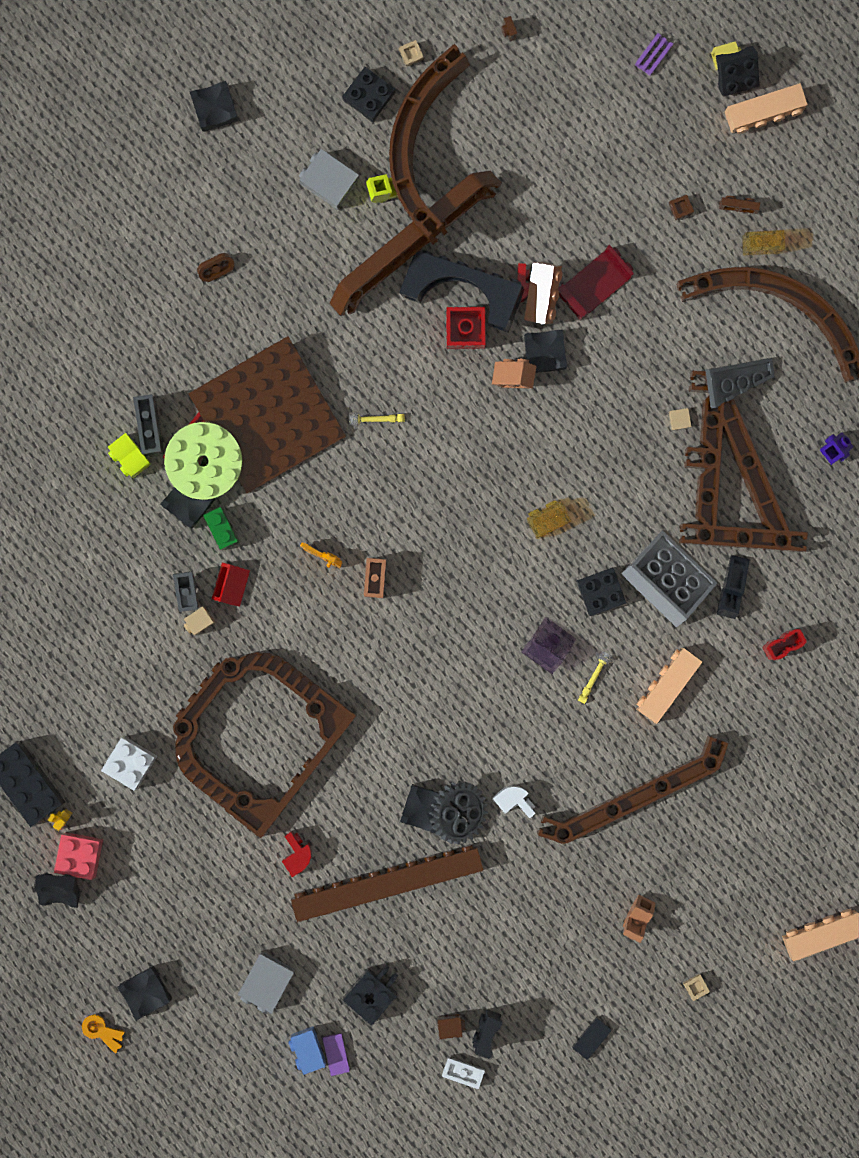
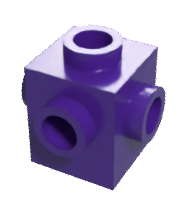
[820,432,854,465]

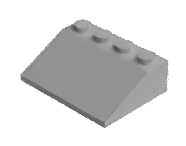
[621,530,717,627]

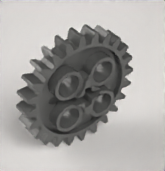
[429,781,488,845]

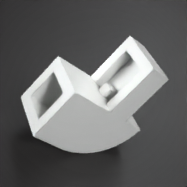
[492,785,536,818]

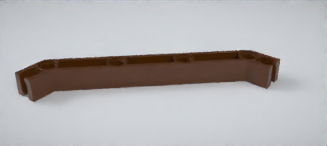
[329,171,502,316]
[537,736,729,844]

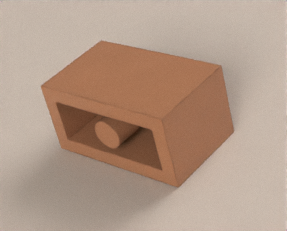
[492,359,536,389]
[364,558,387,598]

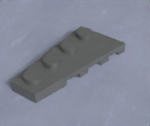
[705,358,775,408]

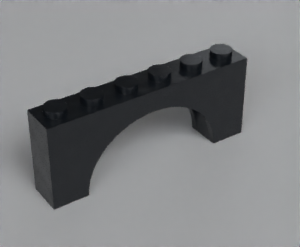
[399,250,525,333]

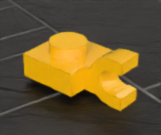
[48,809,72,831]

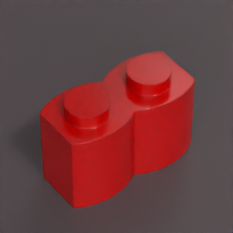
[762,629,807,660]

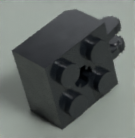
[342,965,399,1026]

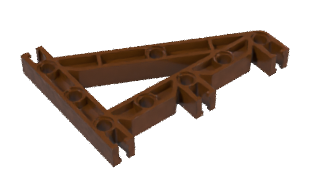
[679,371,808,552]

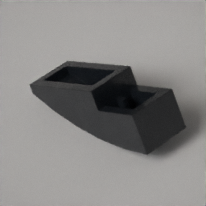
[716,555,750,619]

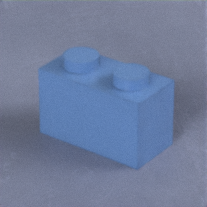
[289,1026,326,1075]

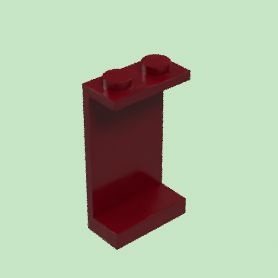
[558,244,634,321]

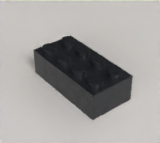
[0,741,66,827]

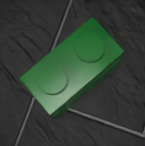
[203,507,240,551]

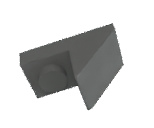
[173,571,199,612]

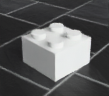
[101,736,157,791]

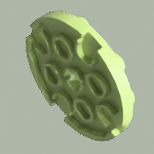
[164,422,243,500]

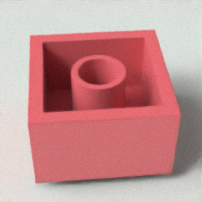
[54,832,103,880]

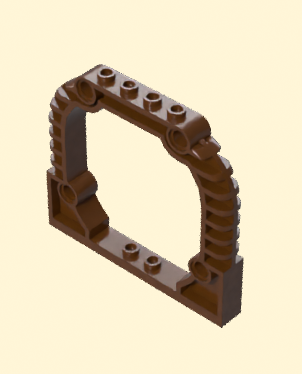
[173,652,357,838]

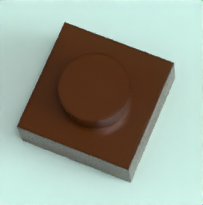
[501,16,518,41]
[669,194,694,220]

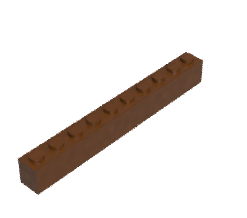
[291,844,484,922]

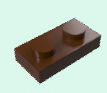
[719,196,760,214]

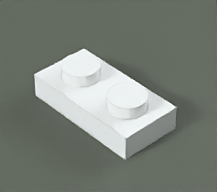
[442,1057,485,1089]

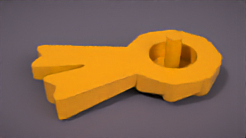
[300,543,343,568]
[81,1014,125,1053]

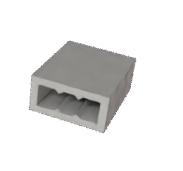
[299,149,359,210]
[238,951,295,1014]

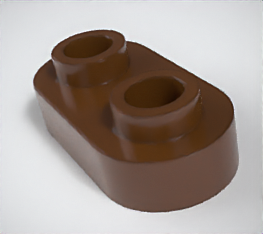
[197,253,234,282]

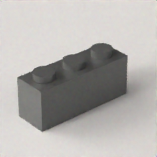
[133,394,164,456]

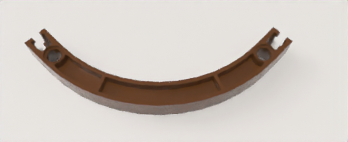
[389,44,470,245]
[676,267,859,383]

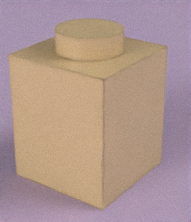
[184,606,215,635]

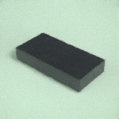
[572,1017,612,1060]

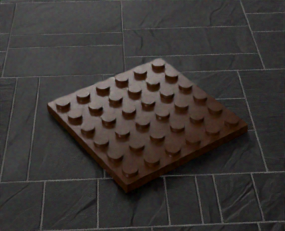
[188,336,346,493]

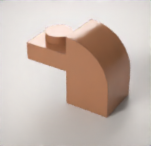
[623,895,656,943]

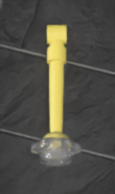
[349,410,405,429]
[578,651,614,704]

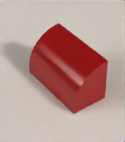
[212,563,250,607]

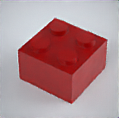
[446,307,485,349]

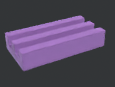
[635,33,673,76]

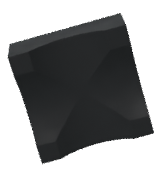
[716,46,760,97]
[342,66,396,123]
[190,80,239,132]
[524,329,567,373]
[160,487,215,529]
[576,567,626,617]
[400,784,441,833]
[34,873,80,908]
[117,965,172,1021]
[472,1009,503,1059]

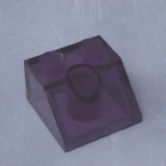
[521,617,576,674]

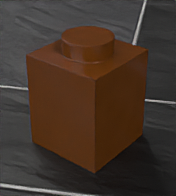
[437,1014,466,1040]

